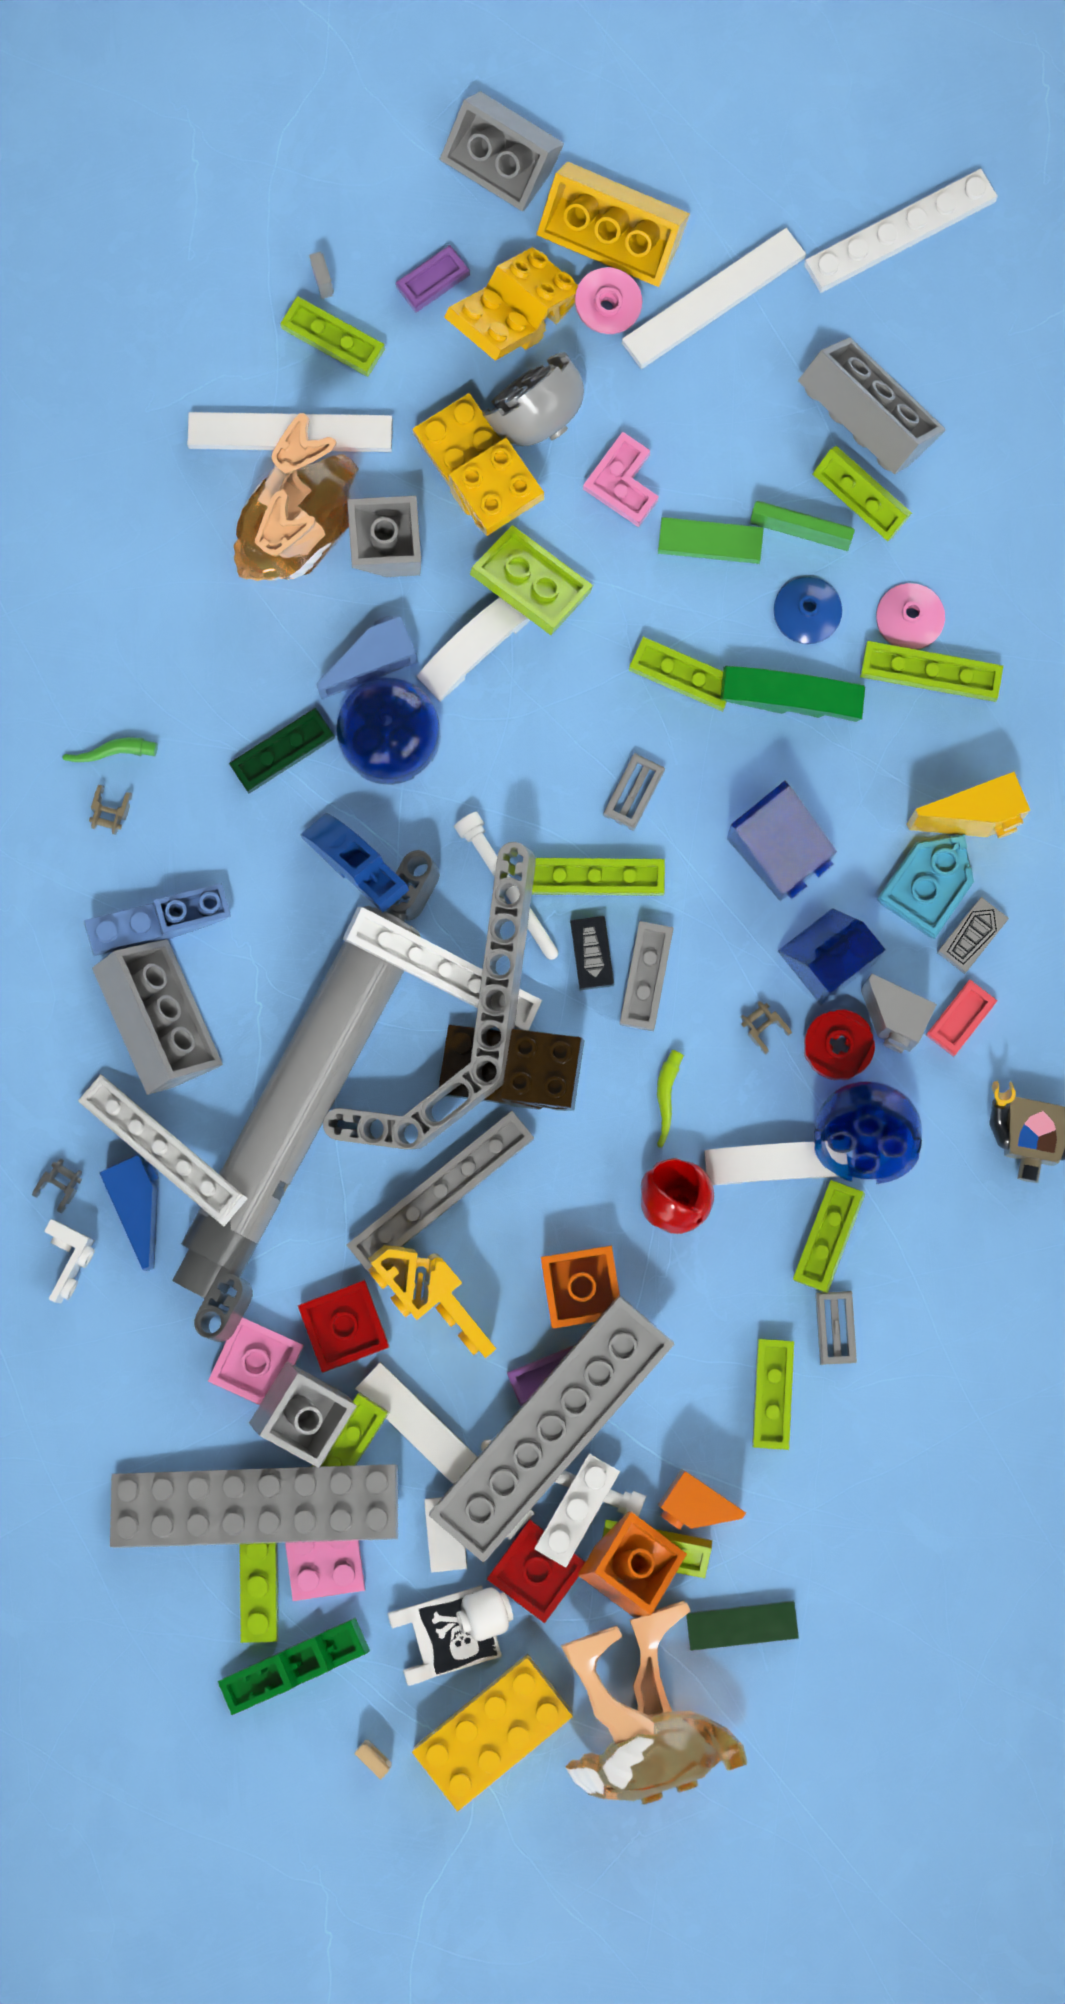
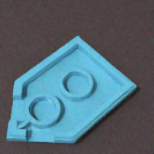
[877,834,974,939]

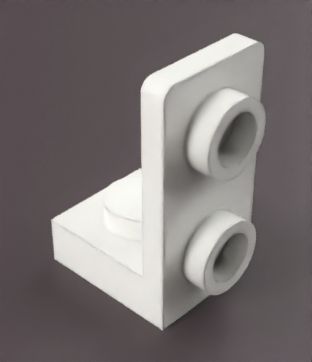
[44,1219,95,1304]

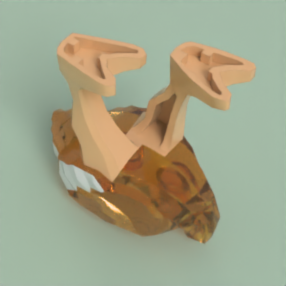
[233,413,359,581]
[561,1600,748,1804]

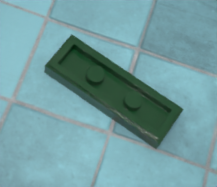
[229,708,335,794]
[686,1601,799,1651]

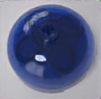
[336,677,441,785]
[814,1081,922,1184]

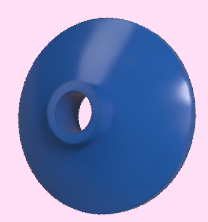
[774,577,842,644]

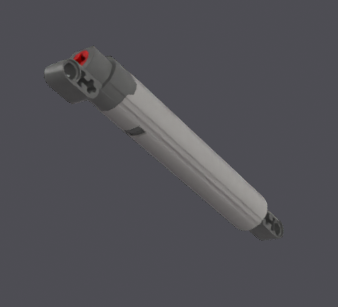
[172,850,440,1342]

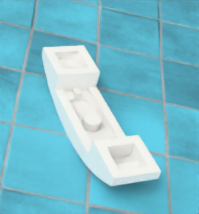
[417,597,530,702]
[704,1141,848,1185]

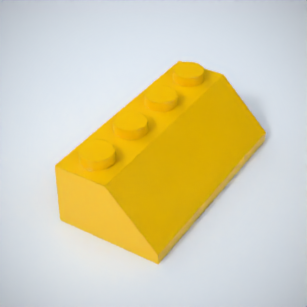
[536,161,690,287]

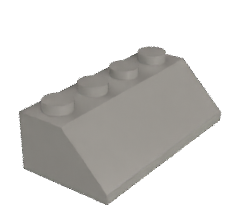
[798,337,946,474]
[92,939,223,1095]

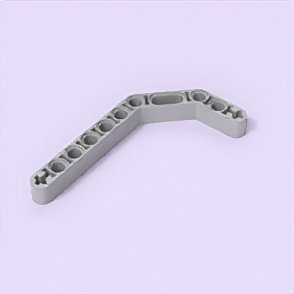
[323,842,536,1149]

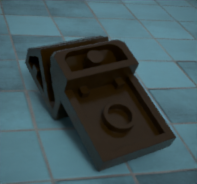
[439,1025,585,1111]

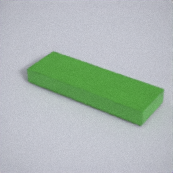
[750,501,855,551]
[658,517,764,564]

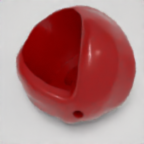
[641,1158,714,1234]

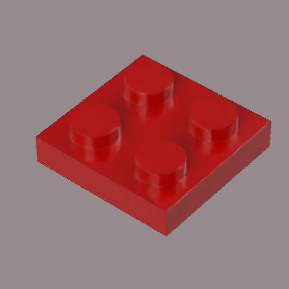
[298,1280,390,1373]
[487,1520,585,1623]

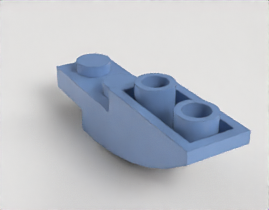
[84,883,231,956]

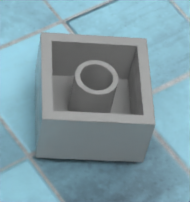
[249,1361,357,1468]

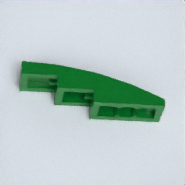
[720,666,865,722]
[217,1617,370,1715]

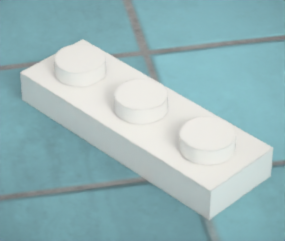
[535,1453,620,1568]

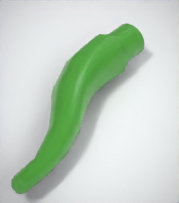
[62,737,158,762]

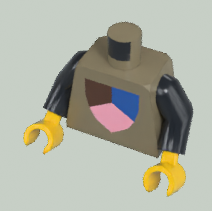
[989,1081,1065,1183]

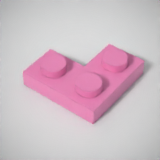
[583,432,659,527]

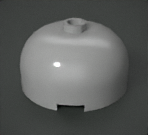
[482,352,584,446]

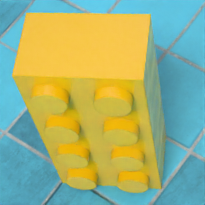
[412,1653,573,1812]

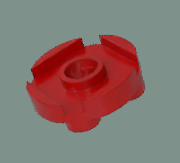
[804,1009,875,1081]

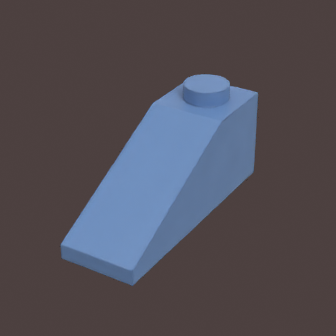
[316,616,417,699]

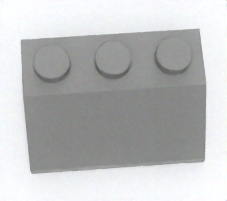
[439,91,564,212]

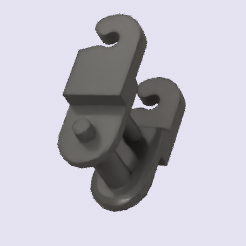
[32,1159,82,1213]

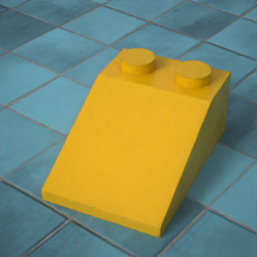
[907,772,1030,838]

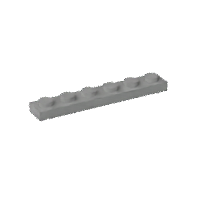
[347,1111,534,1273]

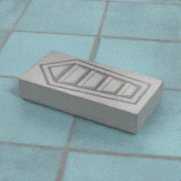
[937,897,1009,974]

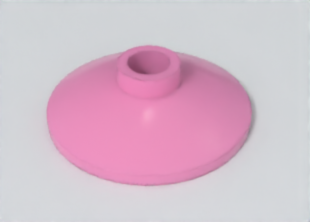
[575,267,642,334]
[876,583,945,650]

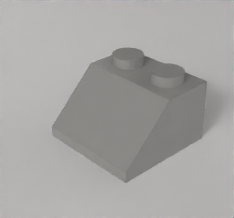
[347,496,421,577]
[861,974,937,1053]

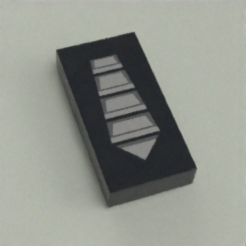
[570,916,614,991]

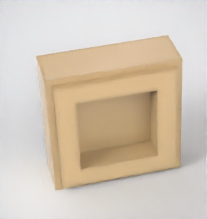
[354,1740,392,1780]

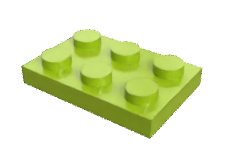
[470,525,593,635]

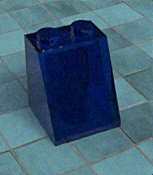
[727,780,837,902]
[778,908,886,1006]

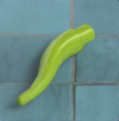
[657,1050,684,1148]

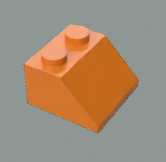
[658,1469,746,1530]
[578,1511,687,1617]

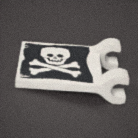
[387,1585,502,1686]

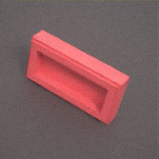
[926,979,998,1057]

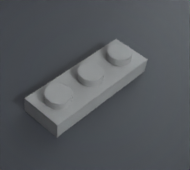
[620,921,674,1032]

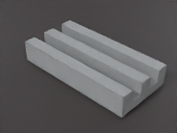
[603,753,665,831]
[815,1291,857,1365]

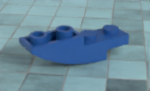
[300,813,409,913]

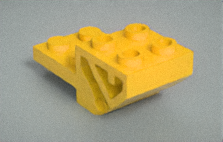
[444,247,578,361]
[412,393,544,536]
[368,1245,496,1358]

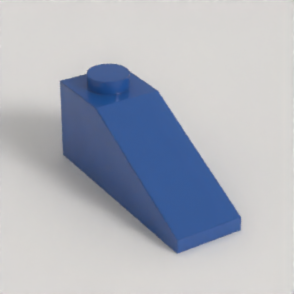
[99,1155,159,1271]

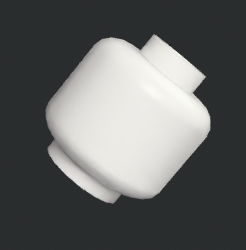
[456,1588,513,1641]

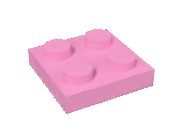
[208,1317,304,1405]
[285,1541,365,1601]

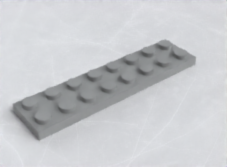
[429,1295,674,1563]
[110,1464,398,1548]

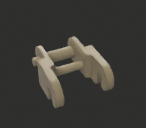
[89,785,132,835]
[740,1001,792,1054]

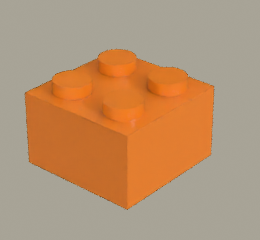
[541,1246,620,1329]

